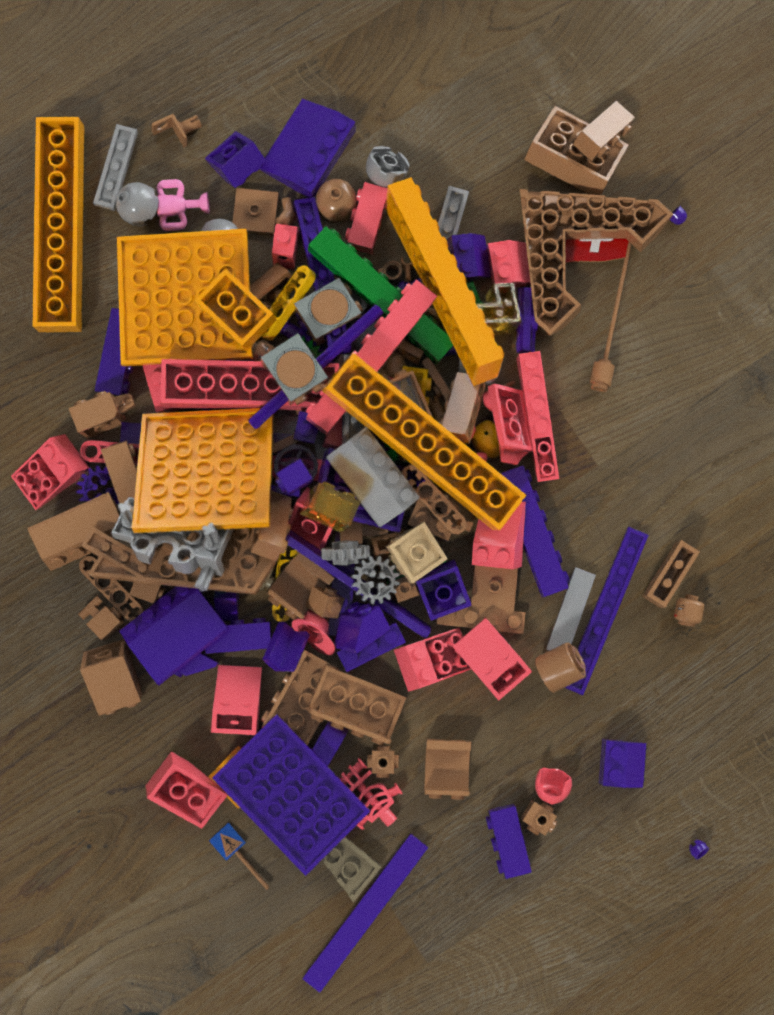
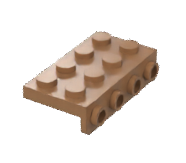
[260,650,348,745]
[307,665,407,746]

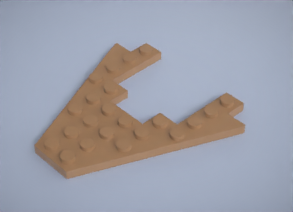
[81,527,279,595]

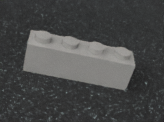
[326,427,420,527]

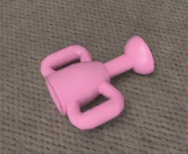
[156,179,210,232]

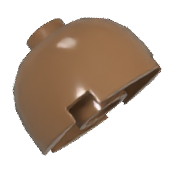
[316,178,357,223]

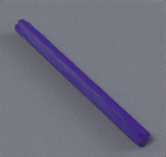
[249,305,383,429]

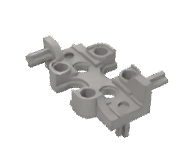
[111,497,234,591]

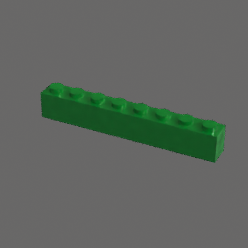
[308,226,453,365]

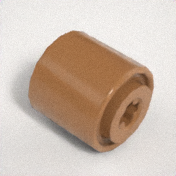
[535,642,586,693]

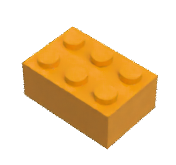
[195,269,276,351]

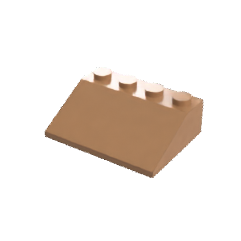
[524,106,629,195]

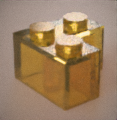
[476,283,522,334]

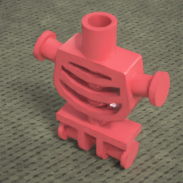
[339,758,403,830]

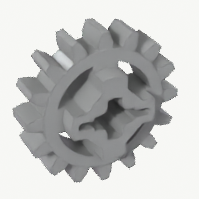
[321,540,370,565]

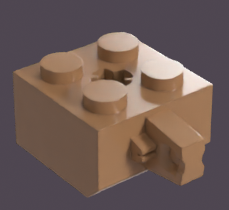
[69,391,136,439]
[407,486,473,542]

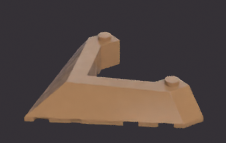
[520,189,673,336]

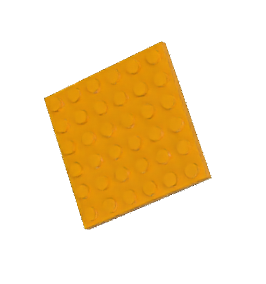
[117,229,253,366]
[132,408,274,533]

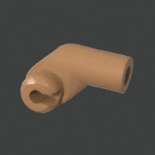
[275,197,296,225]

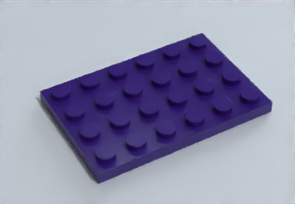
[212,714,370,876]

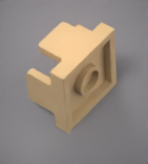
[386,522,447,584]

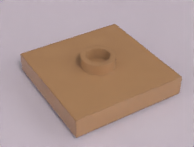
[232,188,279,235]
[471,565,518,611]

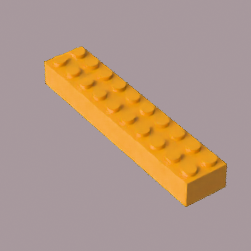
[33,117,84,332]
[385,177,504,386]
[322,353,526,530]

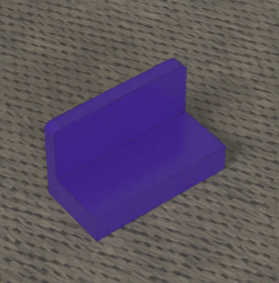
[262,622,310,672]

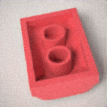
[483,383,533,465]

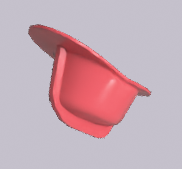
[291,610,335,655]

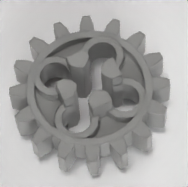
[351,556,400,604]

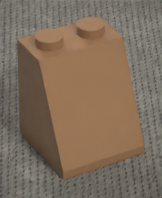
[80,639,142,715]

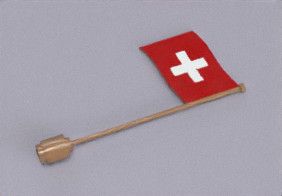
[565,238,632,392]

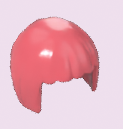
[535,768,572,805]

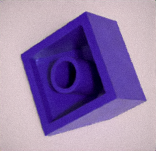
[205,131,266,188]
[446,233,491,281]
[416,559,472,621]
[334,602,391,653]
[599,739,646,788]

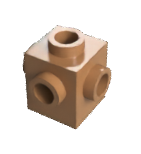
[367,745,399,778]
[521,799,557,835]

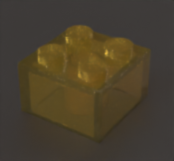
[300,482,360,532]

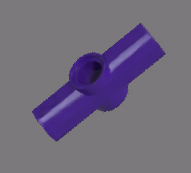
[515,287,538,354]

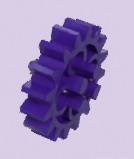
[76,466,119,505]

